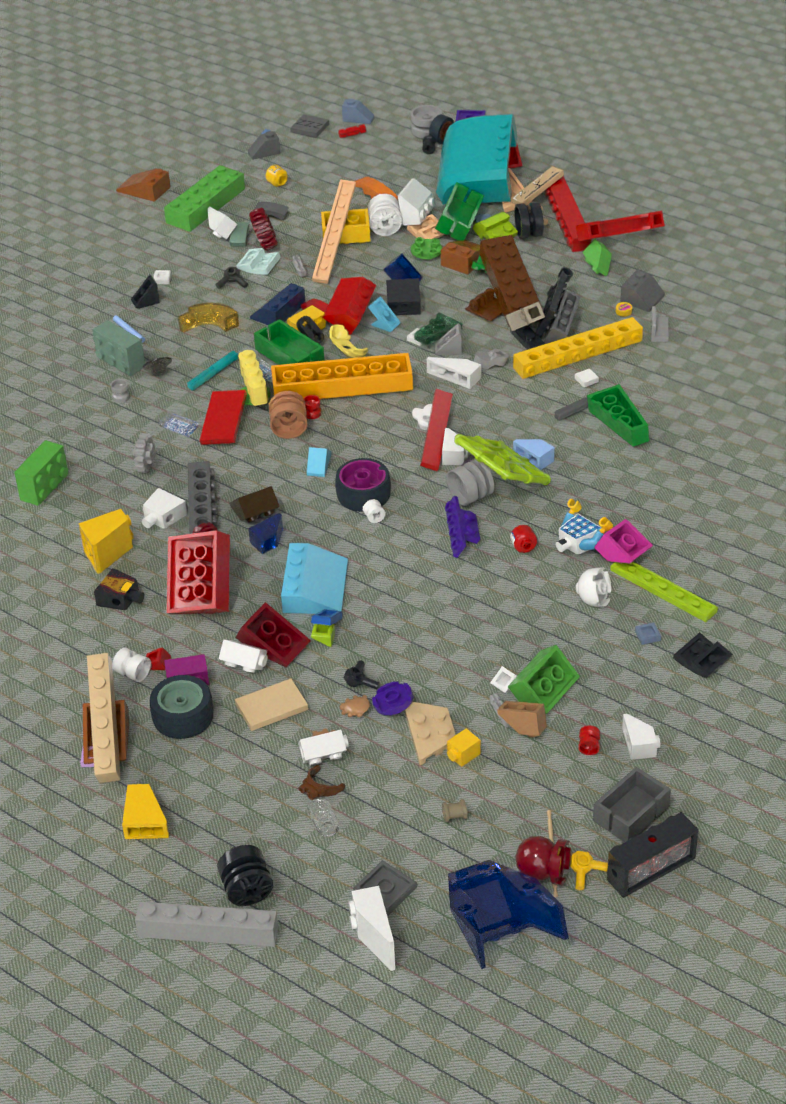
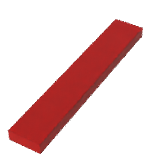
[420,388,453,471]

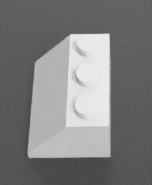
[398,178,435,225]

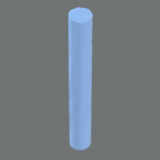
[113,315,145,343]

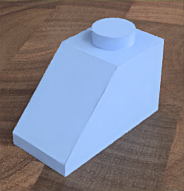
[513,439,555,470]

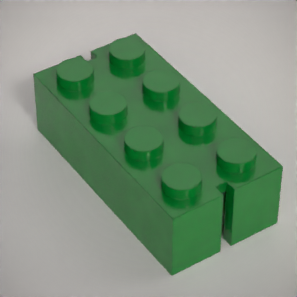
[435,182,484,241]
[254,319,325,365]

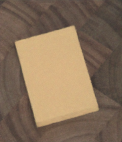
[235,679,308,731]

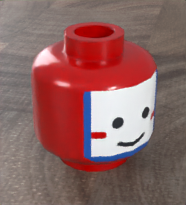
[510,525,537,553]

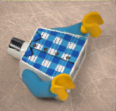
[555,498,613,554]

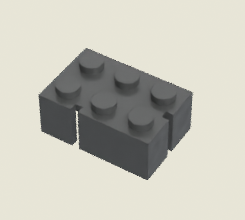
[593,767,671,842]

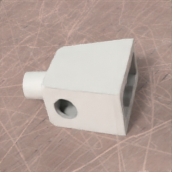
[142,488,187,529]

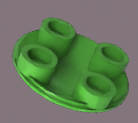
[411,237,442,259]

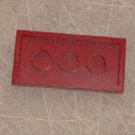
[199,390,247,445]

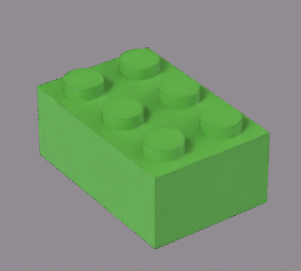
[14,440,69,506]

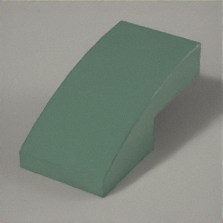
[230,222,250,246]

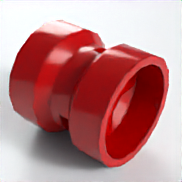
[304,395,321,419]
[578,725,600,756]

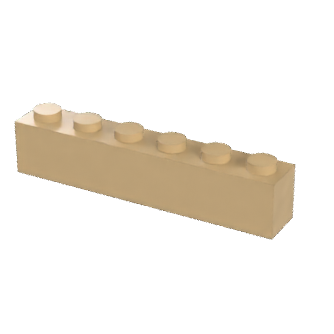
[87,653,121,783]

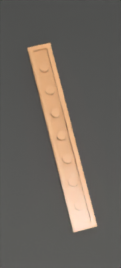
[312,179,356,284]

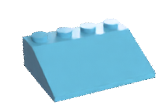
[281,543,348,614]

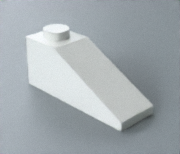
[208,207,237,239]
[427,357,481,389]

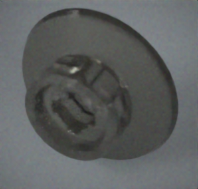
[142,357,172,376]

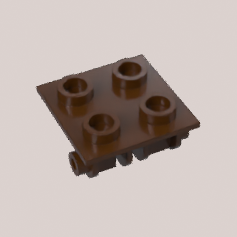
[465,288,503,322]

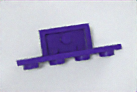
[445,496,480,558]

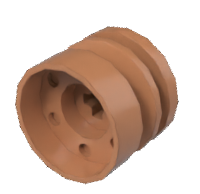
[269,391,307,439]

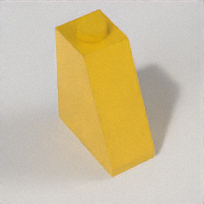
[122,784,169,839]

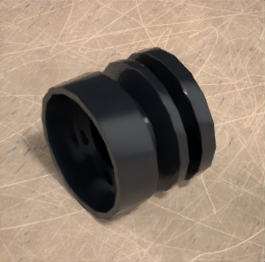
[217,845,273,906]

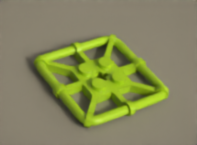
[454,434,551,485]

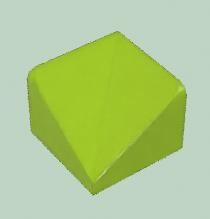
[311,624,335,647]

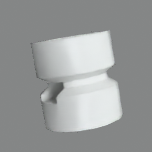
[112,647,151,682]

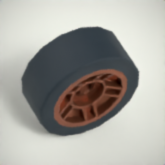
[429,114,454,144]

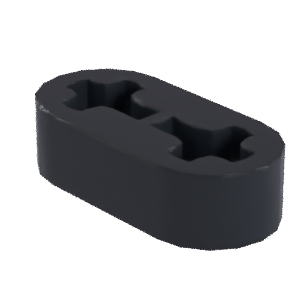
[296,316,324,344]

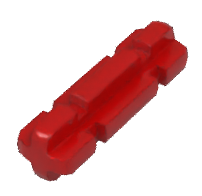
[338,124,366,138]

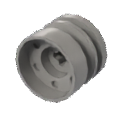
[446,459,494,506]

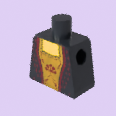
[94,568,145,610]

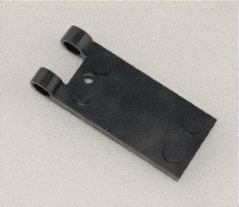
[535,267,573,337]

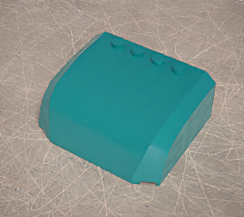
[436,114,517,205]

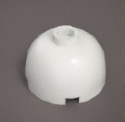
[576,567,611,607]

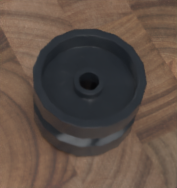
[514,201,544,239]

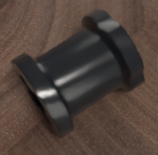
[422,135,436,154]

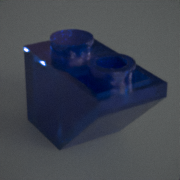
[248,513,283,554]

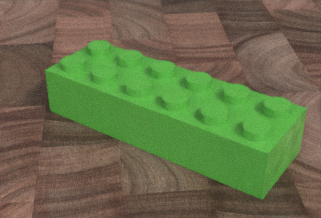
[164,165,245,232]

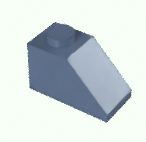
[342,99,374,124]

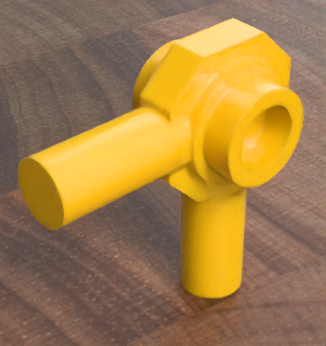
[570,851,608,890]

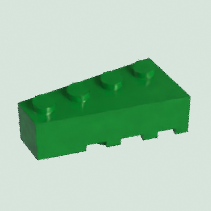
[587,384,650,447]

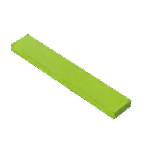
[610,562,718,622]

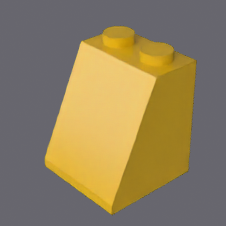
[78,509,134,574]

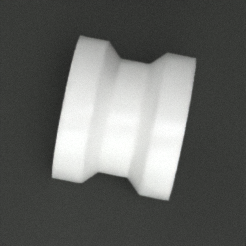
[363,499,386,523]

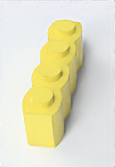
[239,350,268,406]

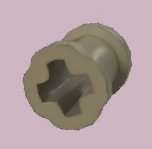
[442,799,468,822]

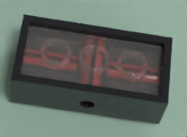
[607,812,699,898]

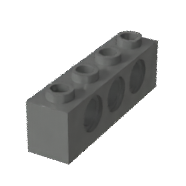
[544,289,581,343]

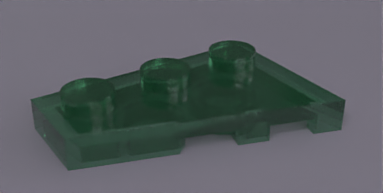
[414,312,462,345]

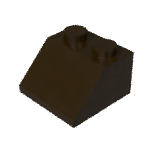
[229,486,280,523]

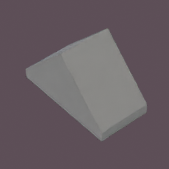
[435,323,462,355]

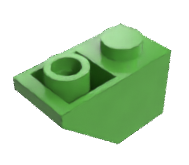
[582,239,612,276]

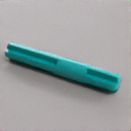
[187,351,238,391]

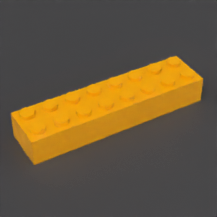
[271,353,413,399]

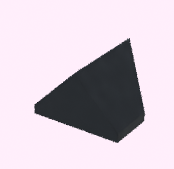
[130,274,160,309]

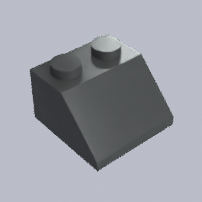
[620,270,665,312]

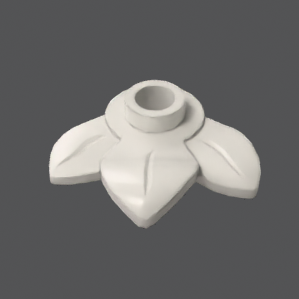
[412,404,432,430]

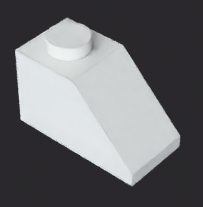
[442,428,469,466]
[622,714,660,760]

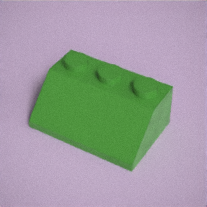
[508,645,580,714]

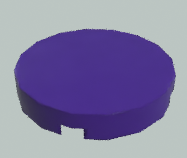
[372,681,414,715]

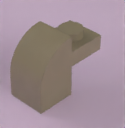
[505,301,545,332]

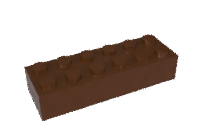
[479,235,542,327]

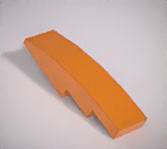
[354,177,398,200]

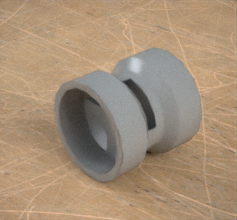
[110,379,130,403]

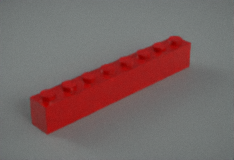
[545,176,591,252]

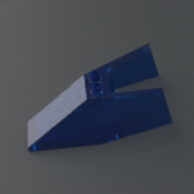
[448,860,569,969]

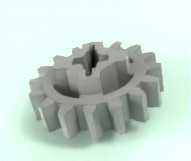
[132,433,156,473]

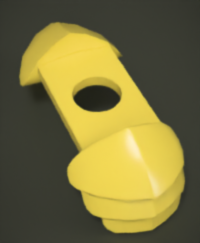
[329,325,368,358]

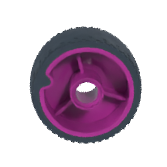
[335,458,391,512]

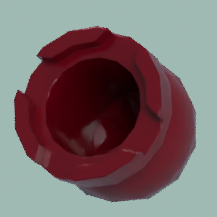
[515,836,571,886]

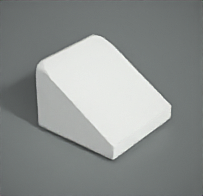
[490,666,517,694]

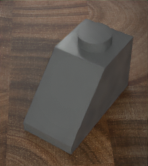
[248,131,280,160]

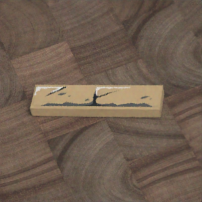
[511,166,564,205]

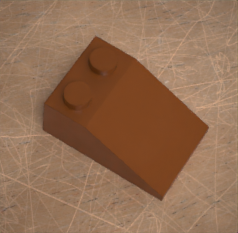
[116,168,171,202]
[441,240,480,275]
[83,700,129,765]

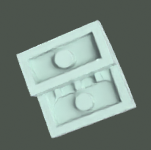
[237,248,281,275]

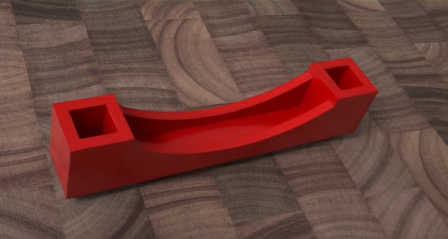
[576,211,665,242]

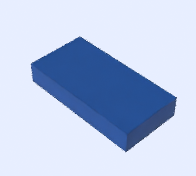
[311,609,343,625]

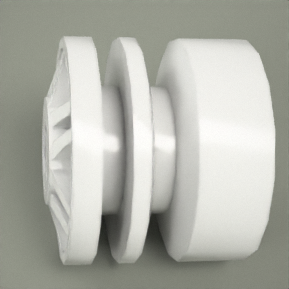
[368,194,402,236]

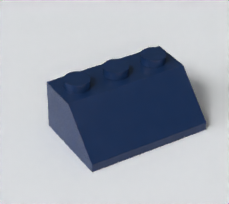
[250,283,305,325]

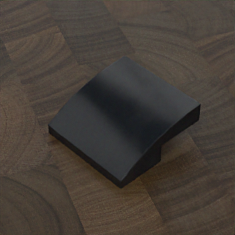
[673,632,733,678]

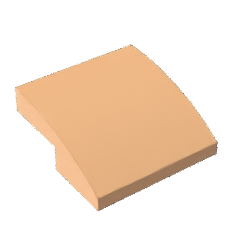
[407,214,445,239]

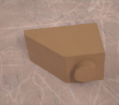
[497,701,547,737]

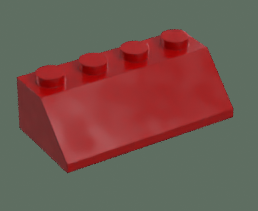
[322,276,376,335]

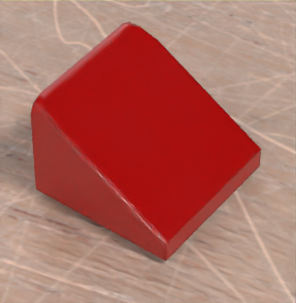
[146,647,171,670]

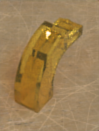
[178,303,239,333]

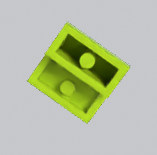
[472,212,518,240]

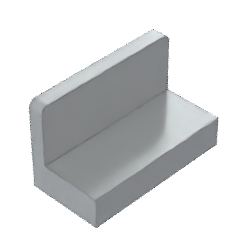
[651,306,669,342]

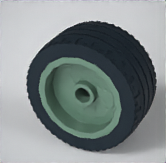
[150,675,214,739]

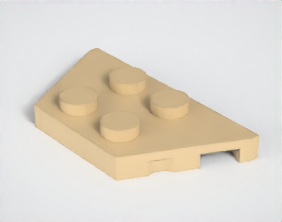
[404,702,456,765]

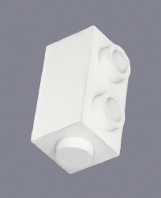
[219,640,268,673]
[298,730,349,766]

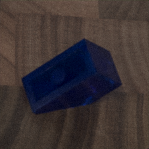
[383,253,423,282]

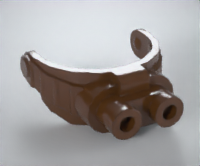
[298,765,345,800]

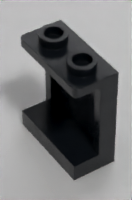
[386,278,421,316]

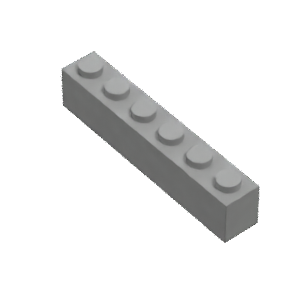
[135,902,278,947]

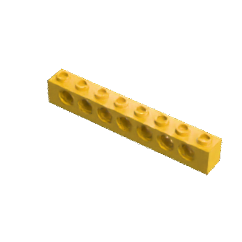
[513,317,643,379]

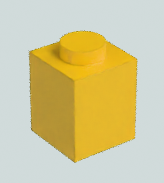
[447,728,481,767]

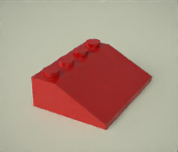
[166,530,230,614]

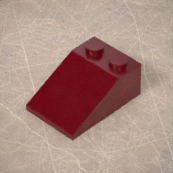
[235,602,311,668]

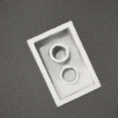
[348,886,395,971]

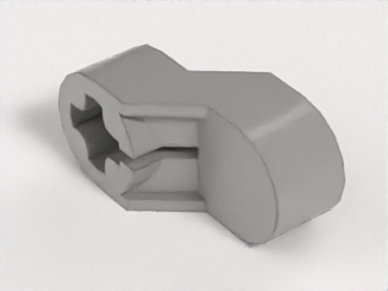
[473,348,509,369]

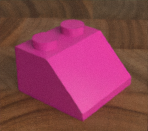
[594,519,653,563]

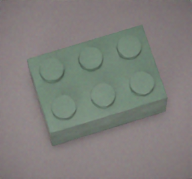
[92,320,146,376]

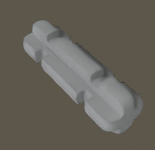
[292,255,307,277]
[489,693,510,727]

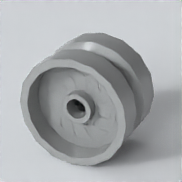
[410,105,443,139]

